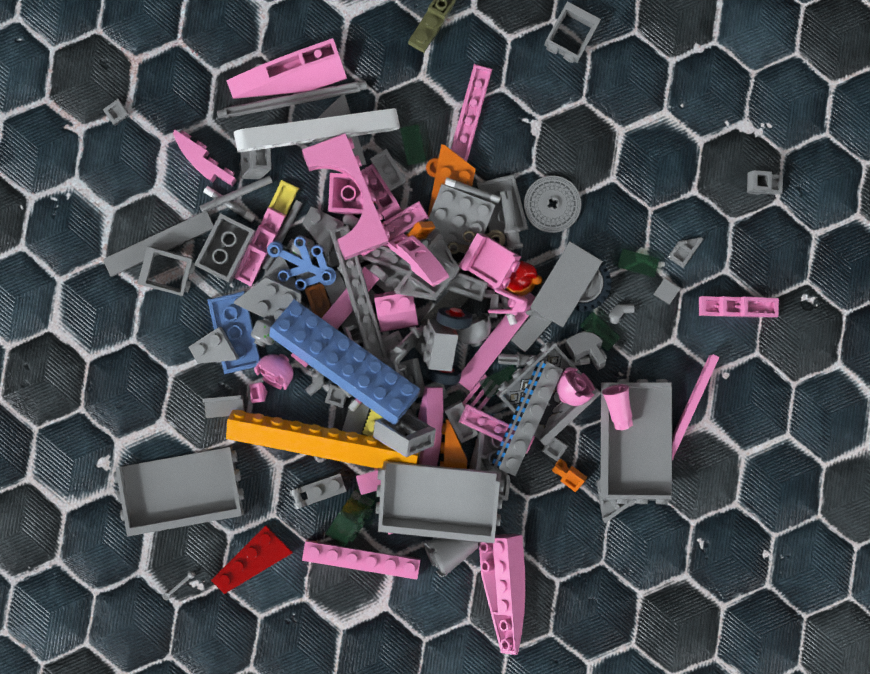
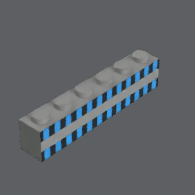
[491,360,563,476]

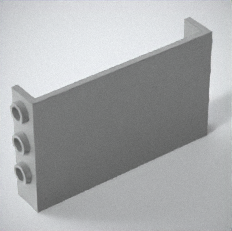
[600,379,672,504]
[114,447,244,537]
[376,461,504,543]

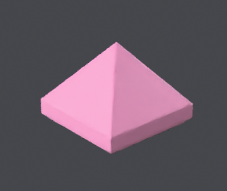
[249,382,268,404]

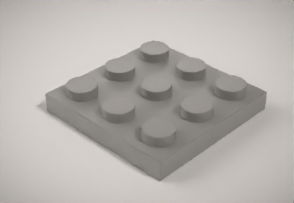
[426,183,496,254]

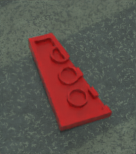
[211,525,293,594]

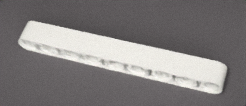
[234,108,400,152]

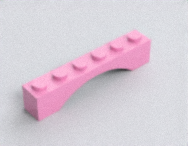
[302,540,421,579]

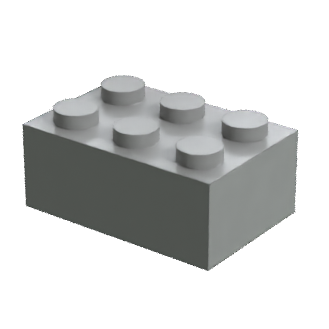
[194,213,256,284]

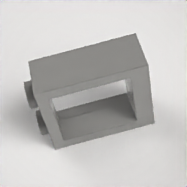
[544,1,601,63]
[241,148,271,180]
[137,246,195,296]
[373,412,436,457]

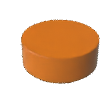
[426,158,439,178]

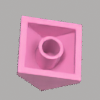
[328,173,368,215]

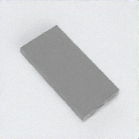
[530,242,603,328]

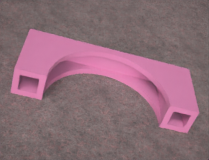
[302,133,390,260]

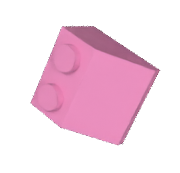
[374,291,418,332]

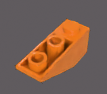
[440,418,467,469]

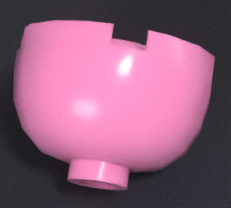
[254,354,294,390]
[556,367,595,406]

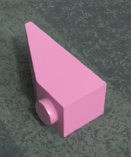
[361,164,402,221]

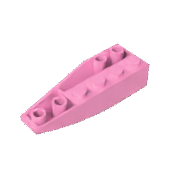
[227,38,347,99]
[479,534,525,655]

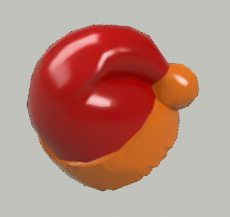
[506,261,542,296]

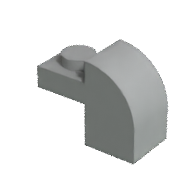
[747,170,783,195]
[565,332,607,370]

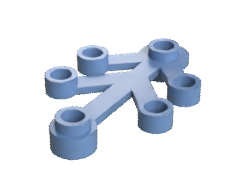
[267,236,336,290]

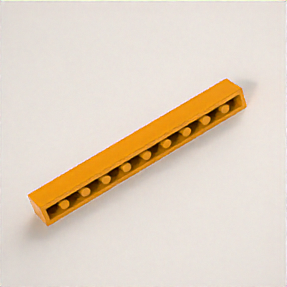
[226,410,420,469]

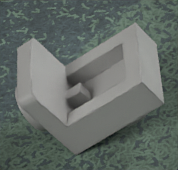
[483,290,502,319]

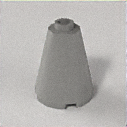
[424,538,480,578]

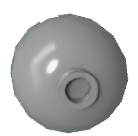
[455,313,491,347]

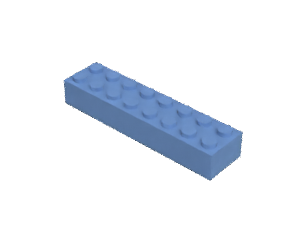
[269,299,420,426]

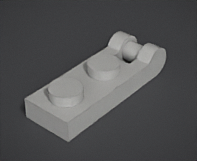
[290,473,347,509]

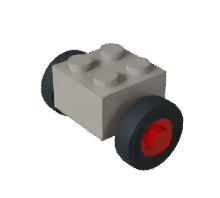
[420,307,472,385]

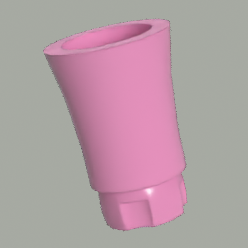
[602,384,633,430]

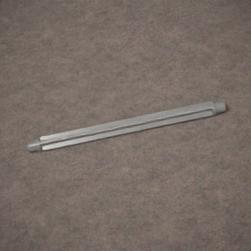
[217,81,368,119]

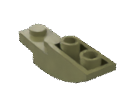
[408,0,457,53]

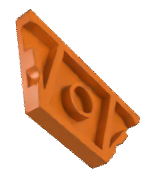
[428,144,476,217]

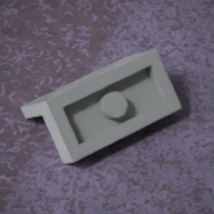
[202,395,245,418]

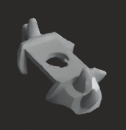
[380,325,425,373]

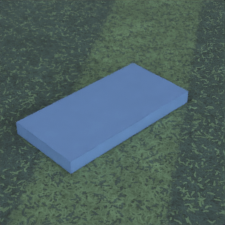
[207,291,261,374]

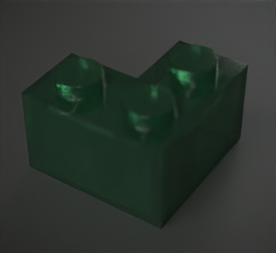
[326,489,375,547]

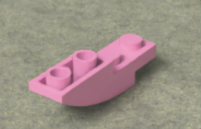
[173,130,237,186]
[388,233,449,287]

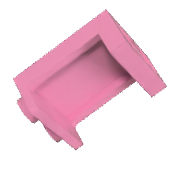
[458,233,521,290]

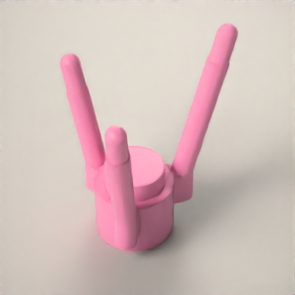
[485,281,527,315]

